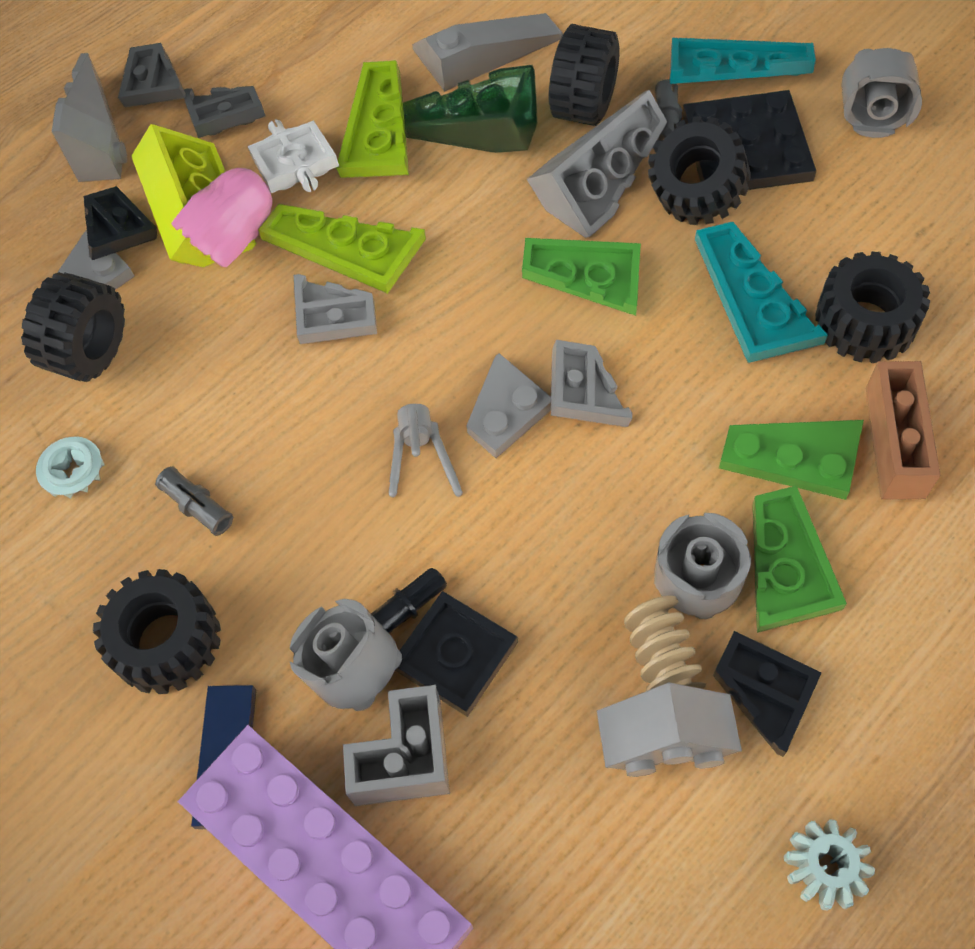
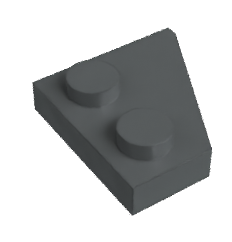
[118,43,186,107]

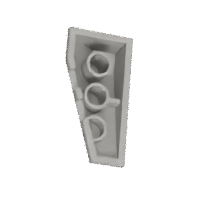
[412,13,563,92]
[52,53,127,182]
[527,90,667,238]

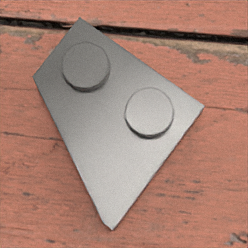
[551,340,632,427]

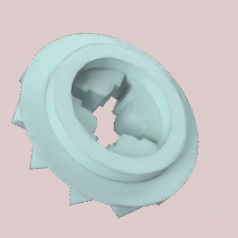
[36,437,104,499]

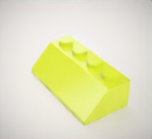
[131,124,256,267]

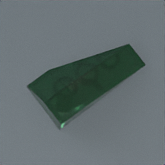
[403,65,538,153]

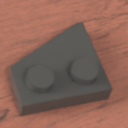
[184,86,266,138]

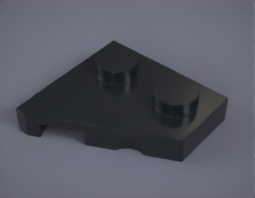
[83,186,157,260]
[713,631,821,757]

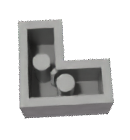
[597,682,742,777]
[343,685,450,806]

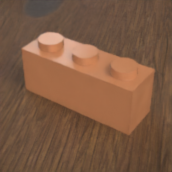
[866,361,941,499]

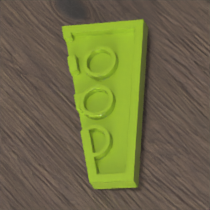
[336,60,409,178]
[258,204,426,294]

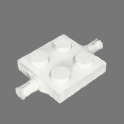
[248,119,339,193]

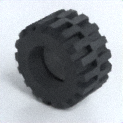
[549,24,620,126]
[648,116,751,225]
[815,251,930,363]
[21,272,125,382]
[93,569,221,694]

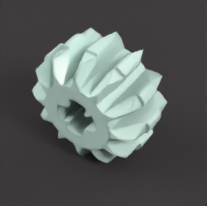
[784,819,875,911]

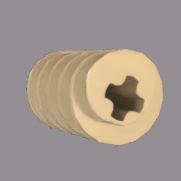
[624,596,706,691]

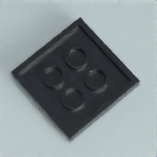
[682,90,816,190]

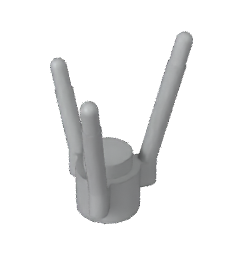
[389,404,463,498]

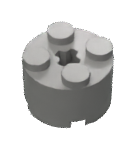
[841,48,922,138]
[654,513,751,619]
[290,599,402,711]

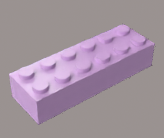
[178,725,473,949]

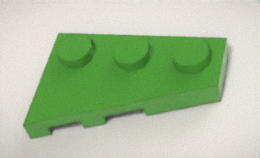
[522,238,641,316]
[719,420,864,500]
[753,485,847,633]

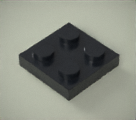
[395,591,518,717]

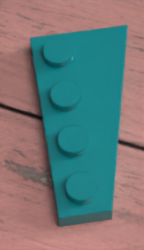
[670,38,816,84]
[695,222,828,363]

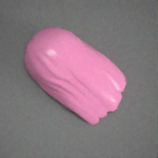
[171,168,272,267]

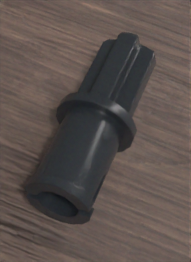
[371,568,447,634]

